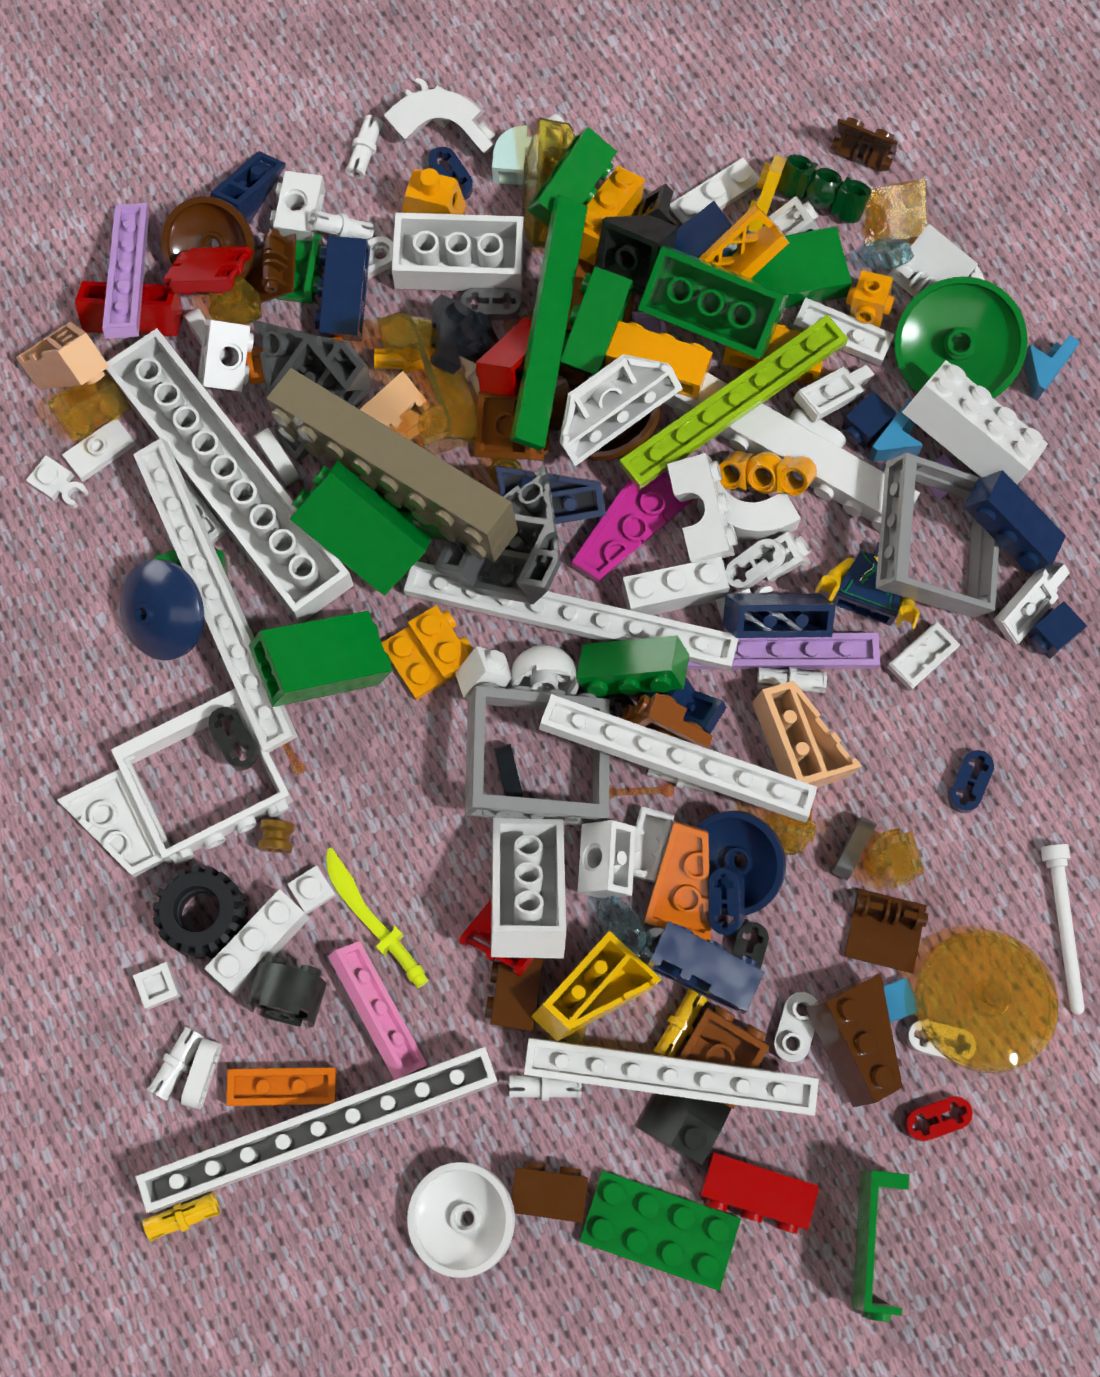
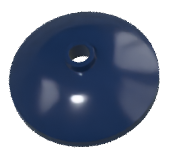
[120,559,204,661]
[696,810,786,916]

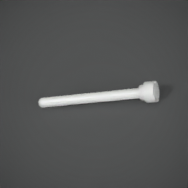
[1040,844,1085,1015]

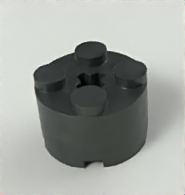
[245,955,327,1027]

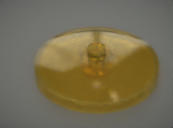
[914,930,1058,1073]

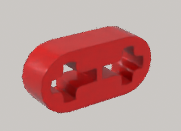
[904,1096,973,1142]

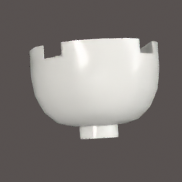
[510,645,579,696]

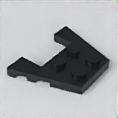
[430,294,499,375]

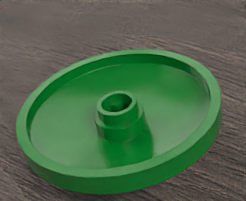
[894,276,1028,399]

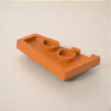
[643,821,711,941]

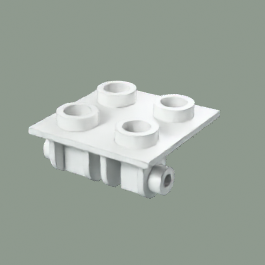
[888,224,978,297]

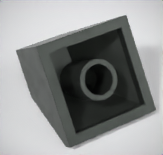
[596,215,678,296]
[637,1094,732,1166]

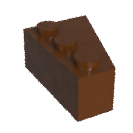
[805,973,903,1107]

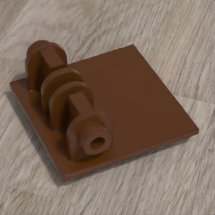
[830,117,898,172]
[243,229,296,308]
[844,888,928,974]

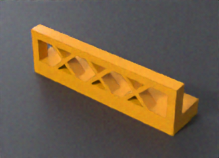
[692,204,789,333]

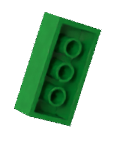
[638,246,790,359]

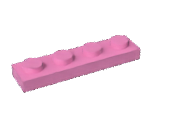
[328,941,428,1080]

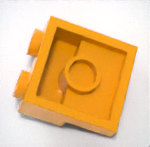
[382,605,473,701]

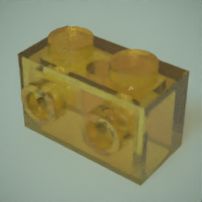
[47,370,130,442]
[864,828,924,891]

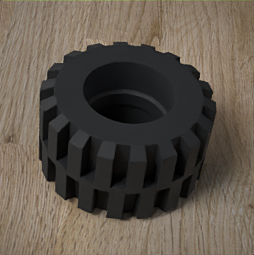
[153,865,248,959]

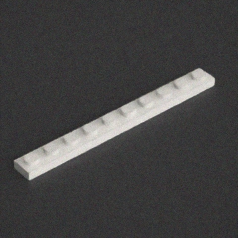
[133,438,298,752]
[404,561,739,671]

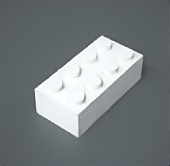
[392,212,524,293]
[902,360,1048,484]
[491,818,566,959]

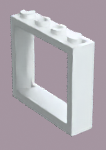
[111,688,293,865]

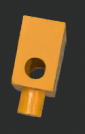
[401,168,466,215]

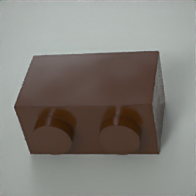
[485,958,543,1033]
[511,1161,589,1223]

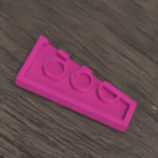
[570,472,694,583]

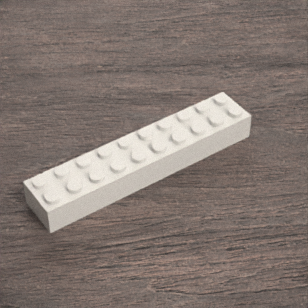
[105,328,354,623]

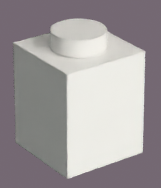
[455,646,512,699]

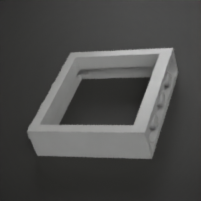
[876,452,999,617]
[465,683,610,826]

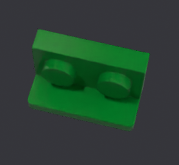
[275,234,324,304]

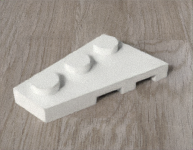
[57,769,166,877]

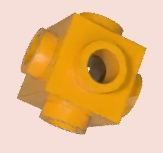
[846,270,895,327]

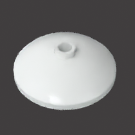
[407,1162,515,1278]

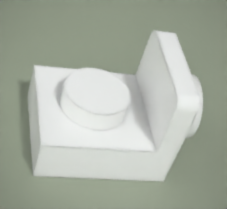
[769,196,819,236]
[759,532,811,581]

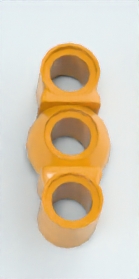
[719,450,817,496]

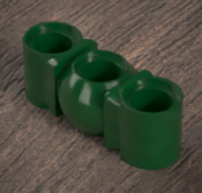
[777,154,872,223]

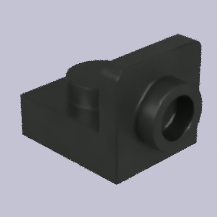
[637,183,679,227]

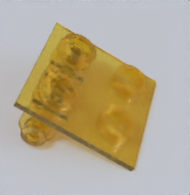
[865,178,927,247]

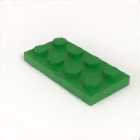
[579,1170,741,1291]

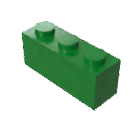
[526,127,617,228]
[576,635,689,698]

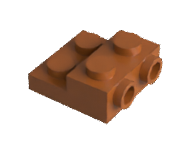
[475,391,553,461]
[621,693,713,749]
[678,1005,770,1109]

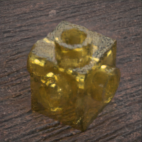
[209,276,262,325]
[764,808,816,855]

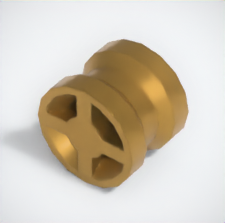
[257,819,295,853]

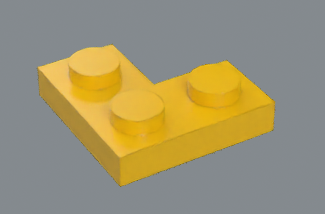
[748,154,787,233]

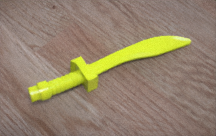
[326,848,429,989]

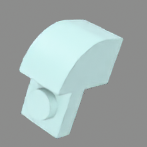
[492,125,558,185]

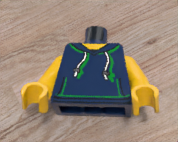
[815,542,920,629]

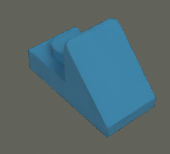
[1024,335,1080,401]
[867,398,923,462]

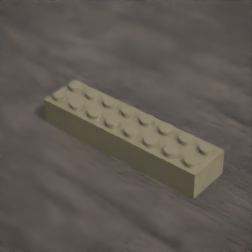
[266,368,518,563]

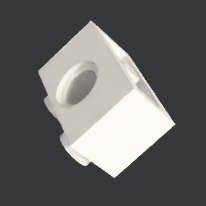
[270,171,326,242]
[198,319,254,392]
[577,820,636,898]

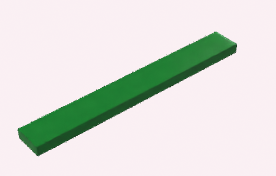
[510,194,588,451]

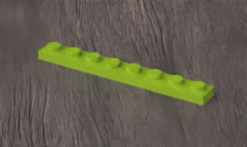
[619,314,848,490]

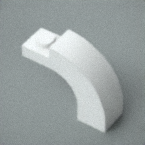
[384,89,495,153]
[697,481,801,541]

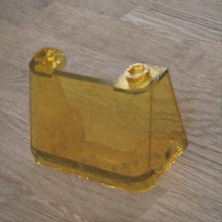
[378,313,479,456]

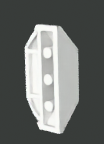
[560,354,683,466]

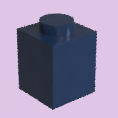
[841,391,897,449]
[1027,601,1087,659]

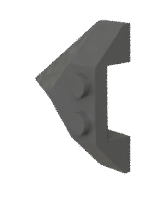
[253,320,371,461]
[434,465,562,604]

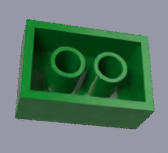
[560,266,634,376]

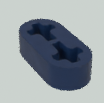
[429,147,473,200]
[948,750,994,813]
[709,866,745,935]

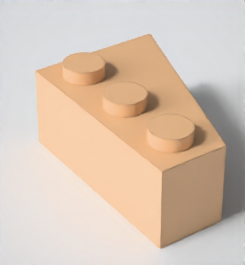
[16,322,109,390]
[360,371,430,440]
[752,680,862,787]

